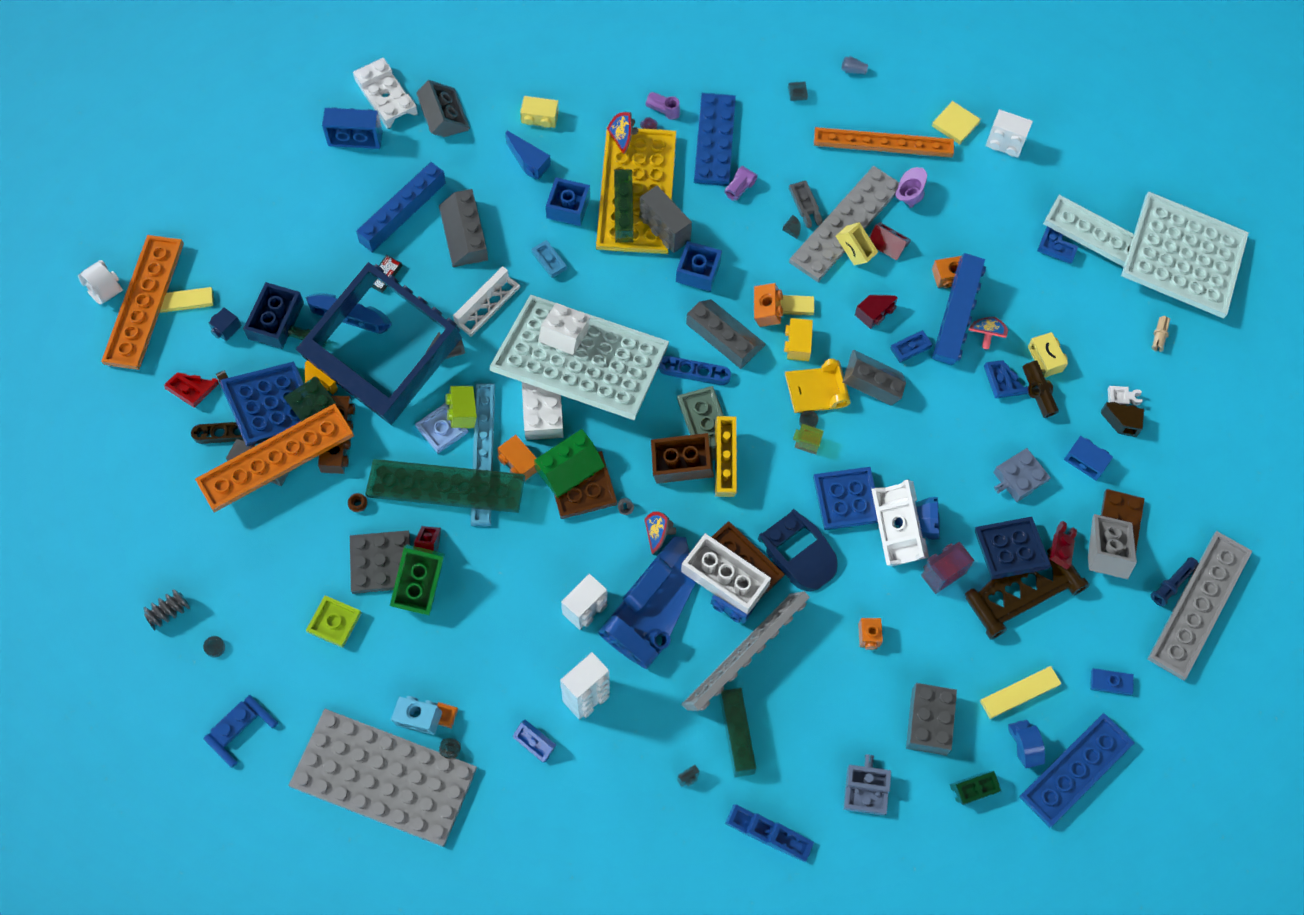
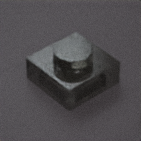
[788,82,808,101]
[677,765,700,787]

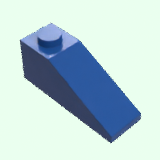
[505,130,551,180]

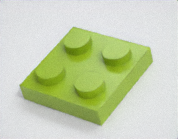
[306,595,362,648]

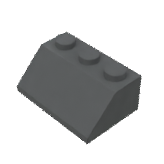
[416,80,470,137]
[842,350,906,406]

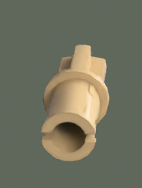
[1152,316,1170,352]

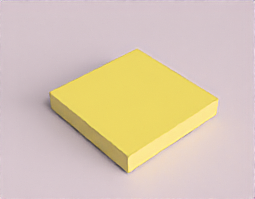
[932,101,981,145]

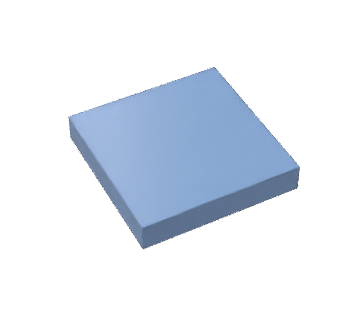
[415,403,469,454]

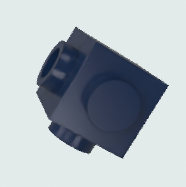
[208,307,242,341]

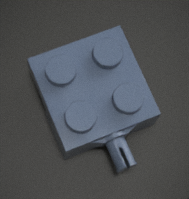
[993,448,1051,502]
[844,755,891,815]

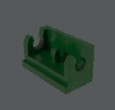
[949,771,1001,805]

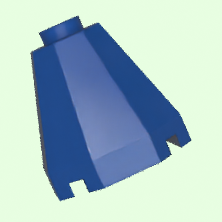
[895,497,940,539]

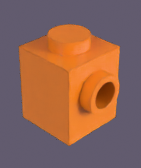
[858,618,883,650]

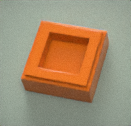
[437,702,458,729]

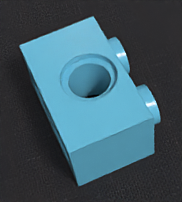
[391,696,442,735]

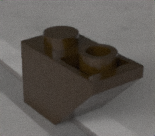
[1101,402,1144,437]

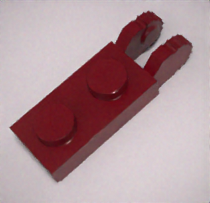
[1050,521,1077,569]

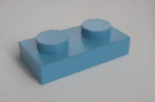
[531,240,567,278]

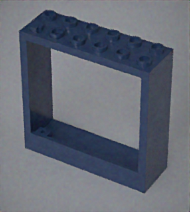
[295,262,462,425]

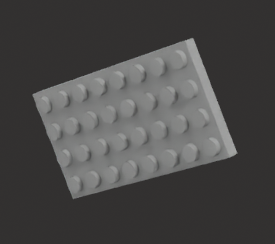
[288,709,477,847]

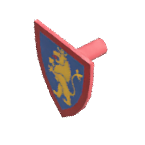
[969,316,1008,349]

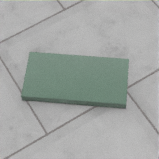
[677,386,737,461]

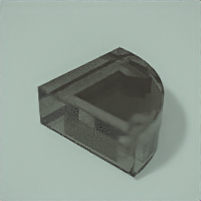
[782,215,801,239]

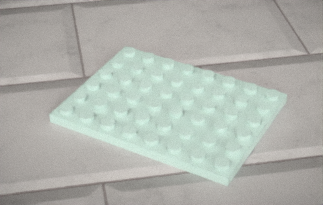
[490,295,669,420]

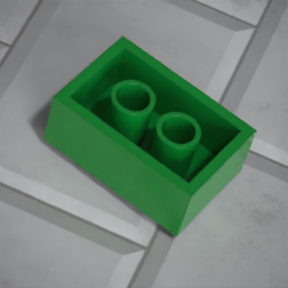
[390,544,445,615]

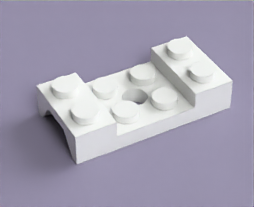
[353,58,418,129]
[872,480,929,566]

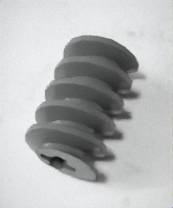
[143,589,191,631]

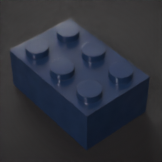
[243,282,304,349]

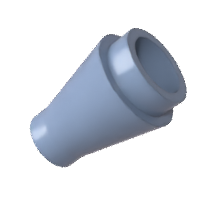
[842,56,868,74]

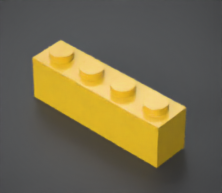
[715,416,737,497]

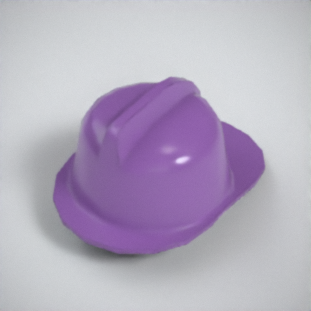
[895,167,927,207]

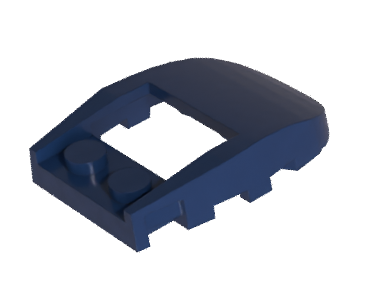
[758,509,838,591]

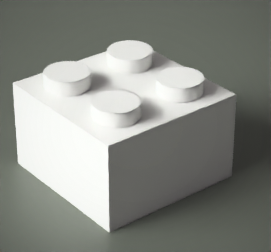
[985,109,1033,157]
[539,303,590,355]
[561,574,607,630]

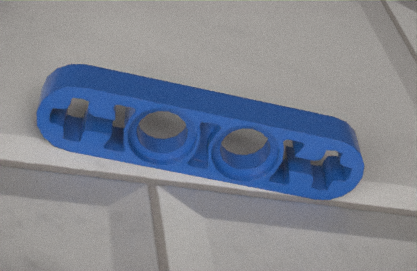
[659,356,731,385]

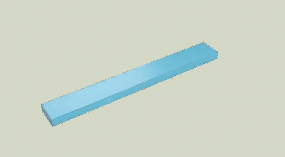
[471,384,495,526]

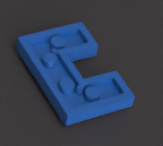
[1037,226,1078,264]

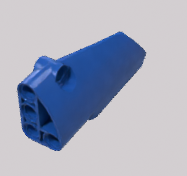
[598,536,696,669]

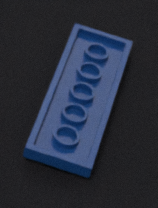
[694,93,736,186]
[1019,713,1134,828]

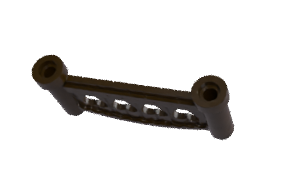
[965,547,1090,640]

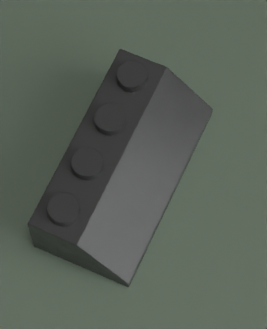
[439,189,488,267]
[686,299,765,369]

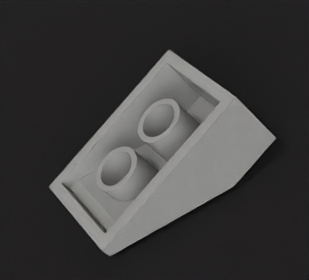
[1088,514,1137,579]

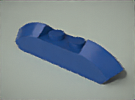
[305,293,392,334]

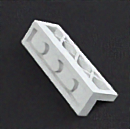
[453,266,520,337]

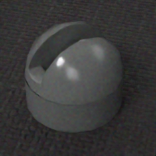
[618,498,634,515]

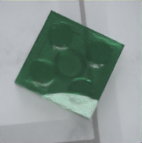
[284,376,337,421]

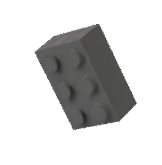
[639,185,692,253]
[906,683,957,756]

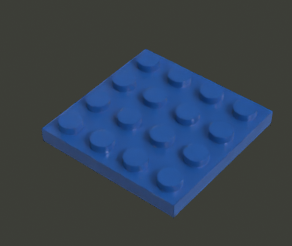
[220,362,317,447]

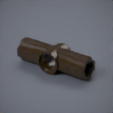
[1022,360,1059,418]

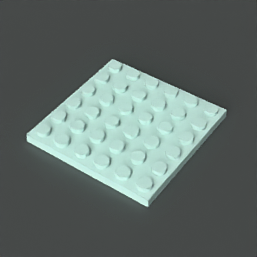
[1121,192,1249,318]

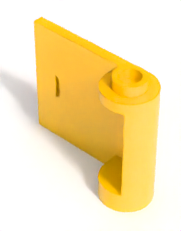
[785,359,851,413]

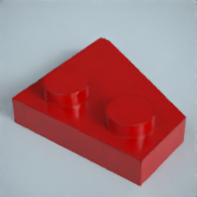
[164,372,219,408]

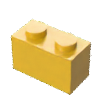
[784,318,813,361]

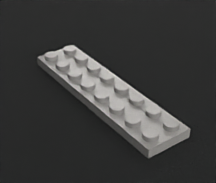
[789,166,899,282]
[1147,531,1252,681]
[681,591,810,711]

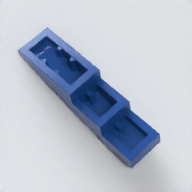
[725,804,814,862]

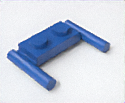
[204,695,278,768]

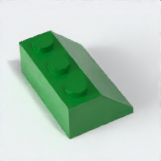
[534,429,605,498]

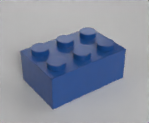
[322,107,383,149]

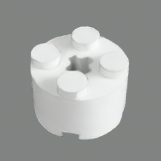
[78,260,123,305]

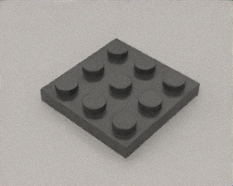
[350,530,410,594]

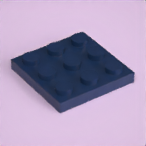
[975,517,1051,580]

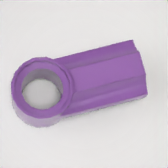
[646,92,680,120]
[725,166,758,200]

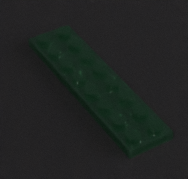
[365,459,525,513]

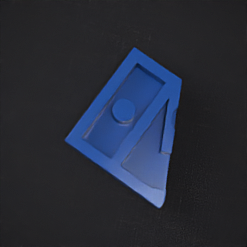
[984,360,1028,398]

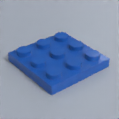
[813,467,878,530]

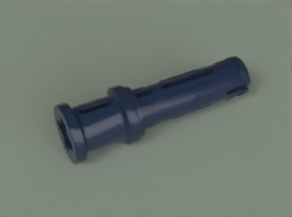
[1150,557,1199,607]

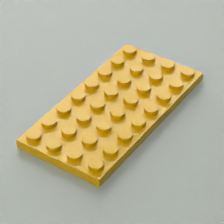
[596,126,676,254]

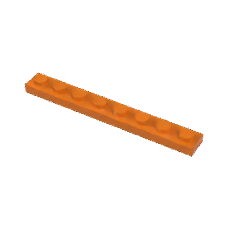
[814,127,954,157]

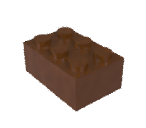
[651,433,714,484]

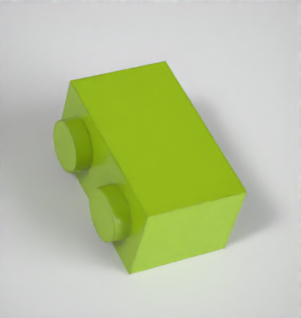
[445,386,477,428]

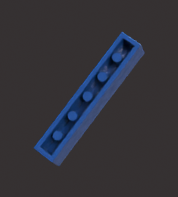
[356,162,446,252]
[932,253,986,365]

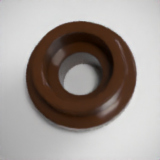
[348,493,368,513]

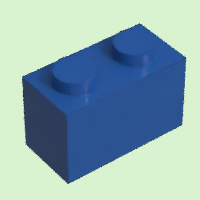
[1064,436,1113,481]

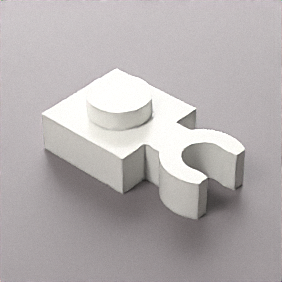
[1108,386,1143,406]

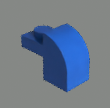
[1008,720,1045,769]

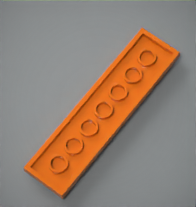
[101,235,184,370]
[195,404,354,513]

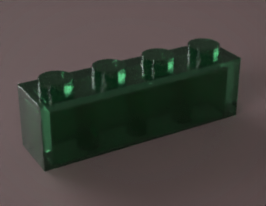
[614,169,633,242]
[720,688,756,777]

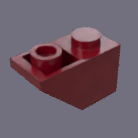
[855,295,898,329]

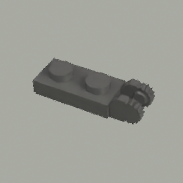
[789,180,822,228]

